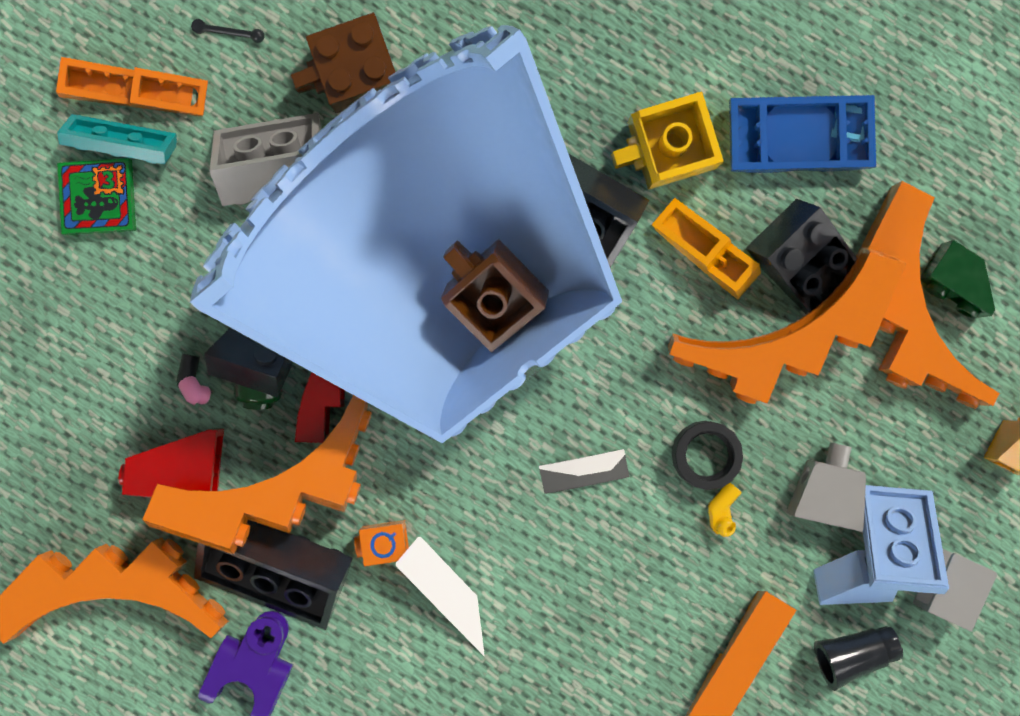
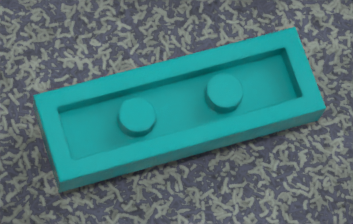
[57,114,177,164]

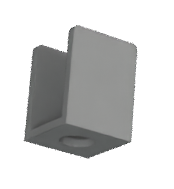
[913,549,997,632]

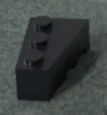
[204,328,293,398]

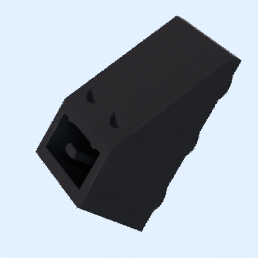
[746,198,857,315]

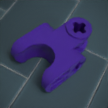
[198,611,294,716]

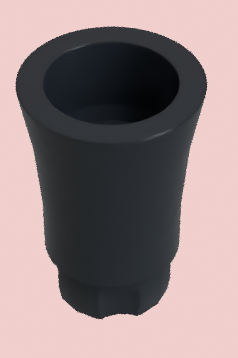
[814,626,903,691]

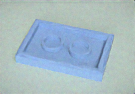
[863,485,949,594]

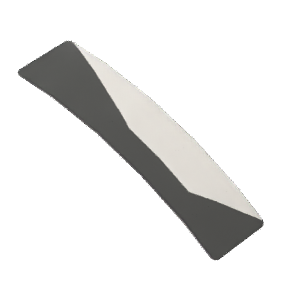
[539,449,629,494]

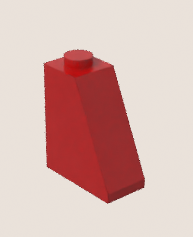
[118,428,224,497]

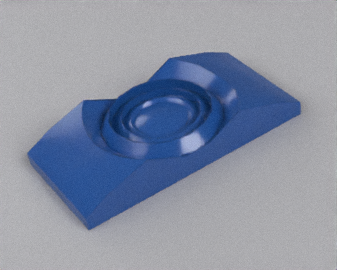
[729,95,876,173]

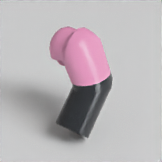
[176,354,211,405]

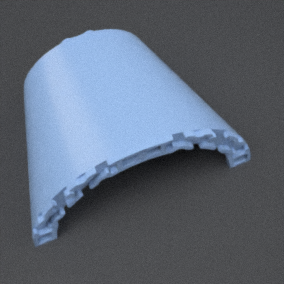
[190,25,622,443]

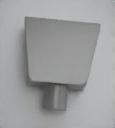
[787,442,866,532]

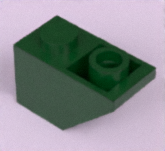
[920,240,995,319]

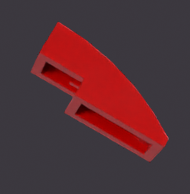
[295,372,345,443]

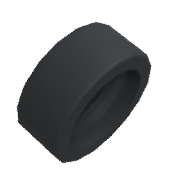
[672,421,743,490]

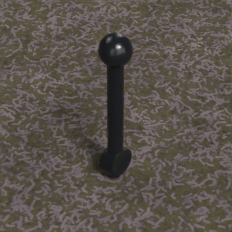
[191,19,265,43]

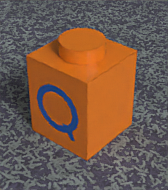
[354,520,409,566]

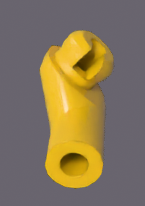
[708,483,742,537]

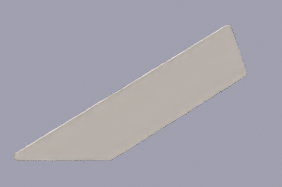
[396,537,484,656]

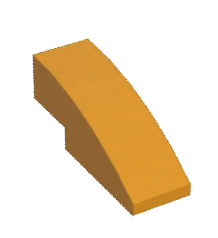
[651,198,761,300]

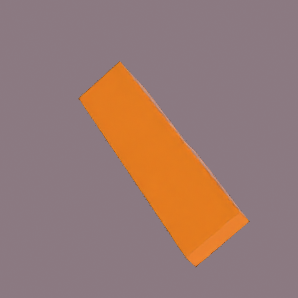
[56,57,208,116]
[686,591,797,716]

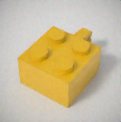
[611,91,724,190]

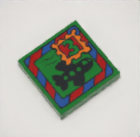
[57,158,136,235]

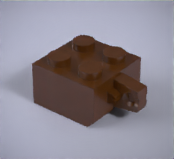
[291,12,396,113]
[441,239,549,352]

